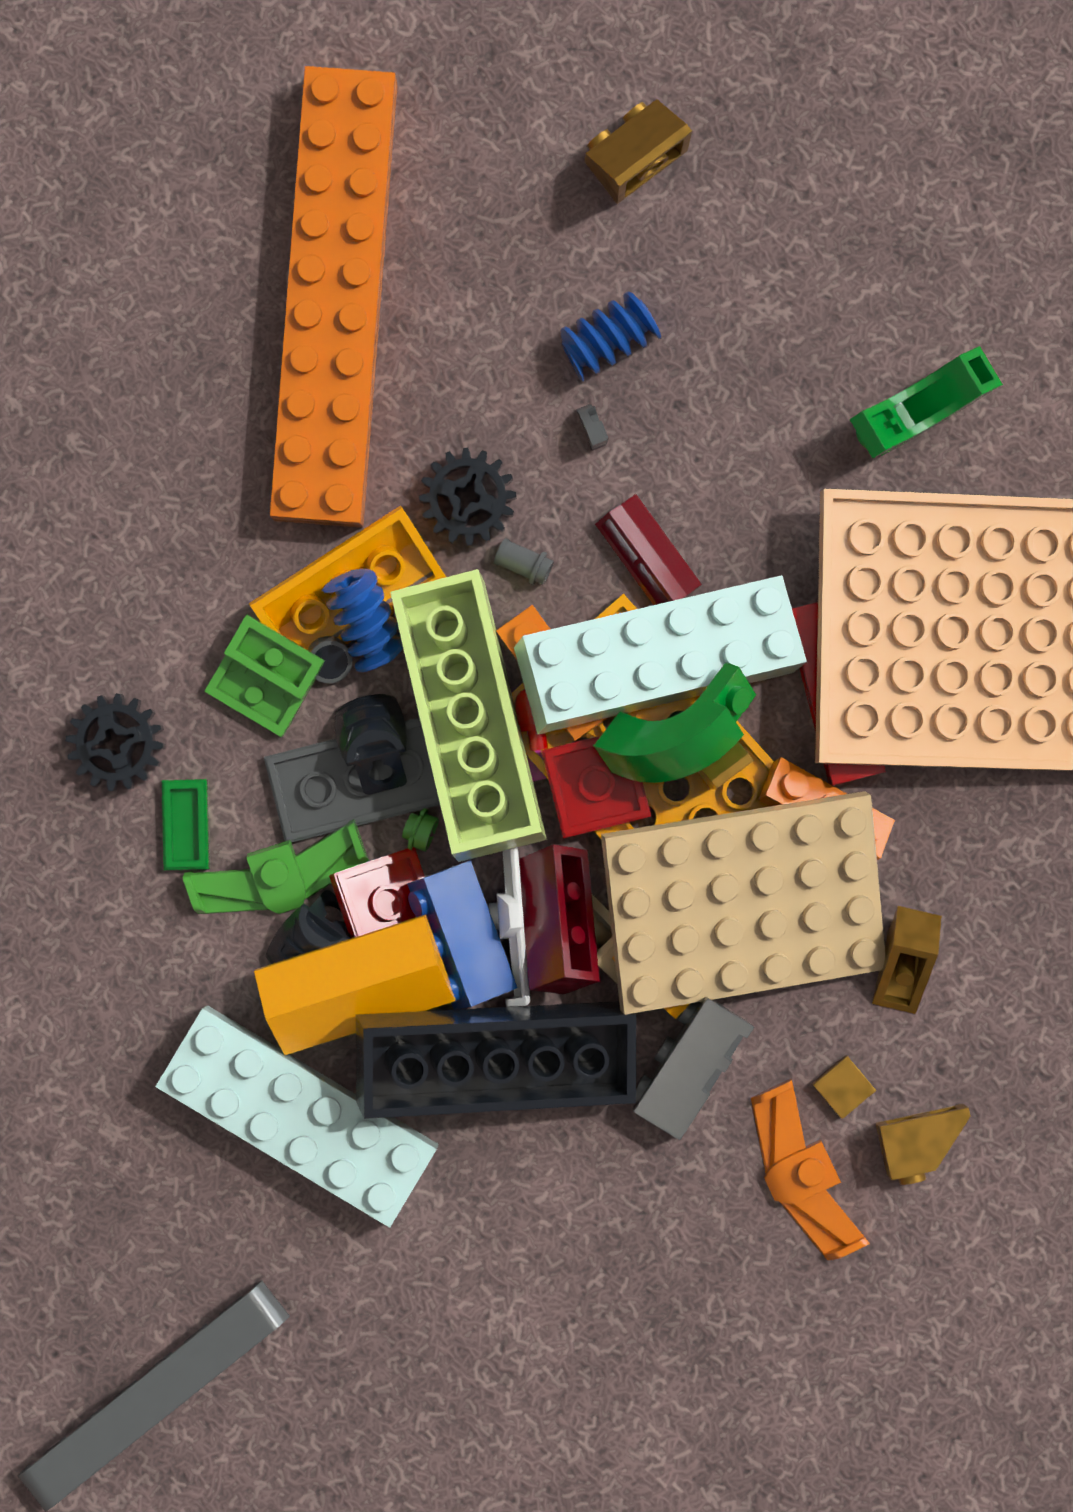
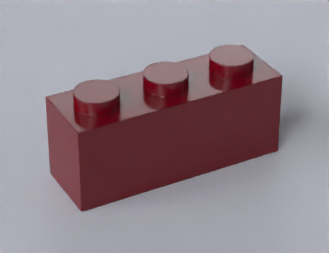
[519,844,600,995]

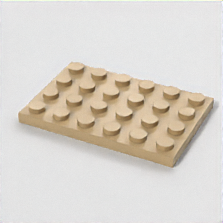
[601,791,885,1015]

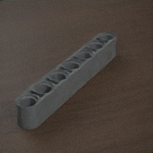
[17,1280,290,1512]

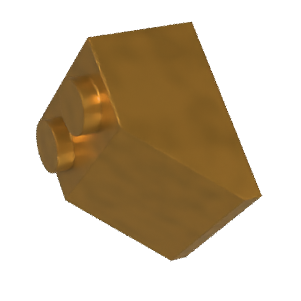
[585,99,692,204]

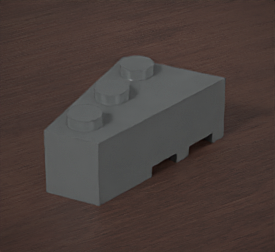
[632,997,755,1140]

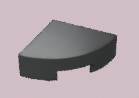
[576,404,608,451]

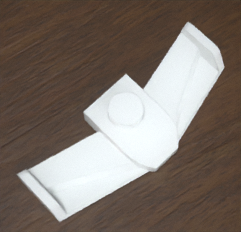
[489,847,530,1007]

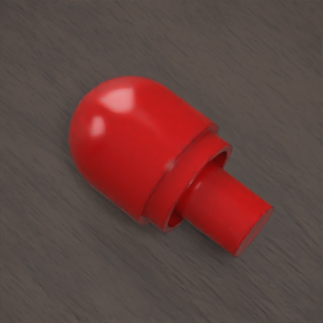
[514,689,548,751]

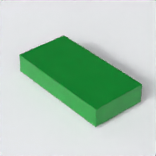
[162,779,210,870]

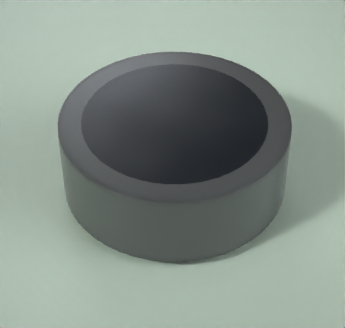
[308,636,352,683]

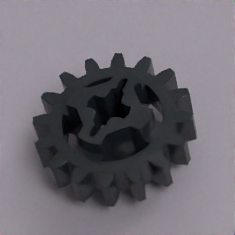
[419,448,517,547]
[65,693,166,791]

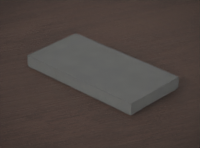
[264,717,440,843]

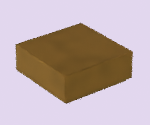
[812,1055,877,1119]

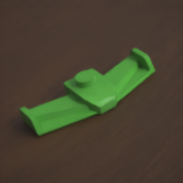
[183,819,369,914]

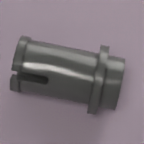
[494,538,554,585]

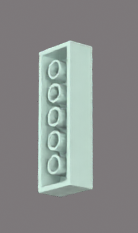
[514,575,807,734]
[155,1006,438,1228]

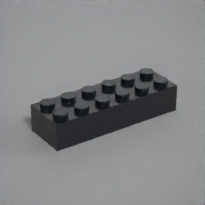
[356,1001,636,1119]

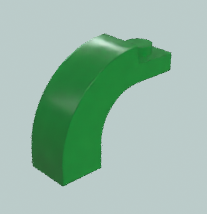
[849,346,1003,459]
[593,662,756,783]

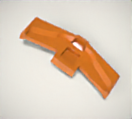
[751,1079,870,1260]

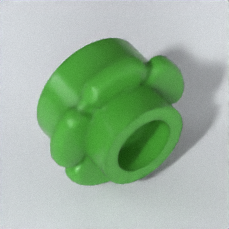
[402,808,439,852]

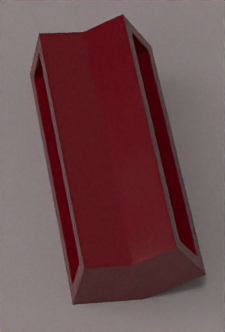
[595,494,702,605]

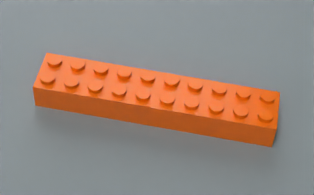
[270,66,397,528]

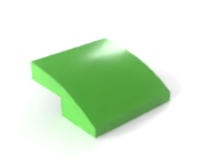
[204,614,325,737]

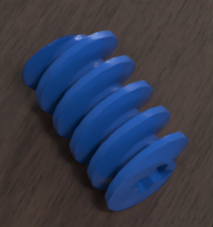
[560,291,661,382]
[322,569,403,672]

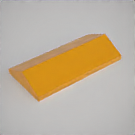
[249,505,446,650]
[254,914,456,1056]

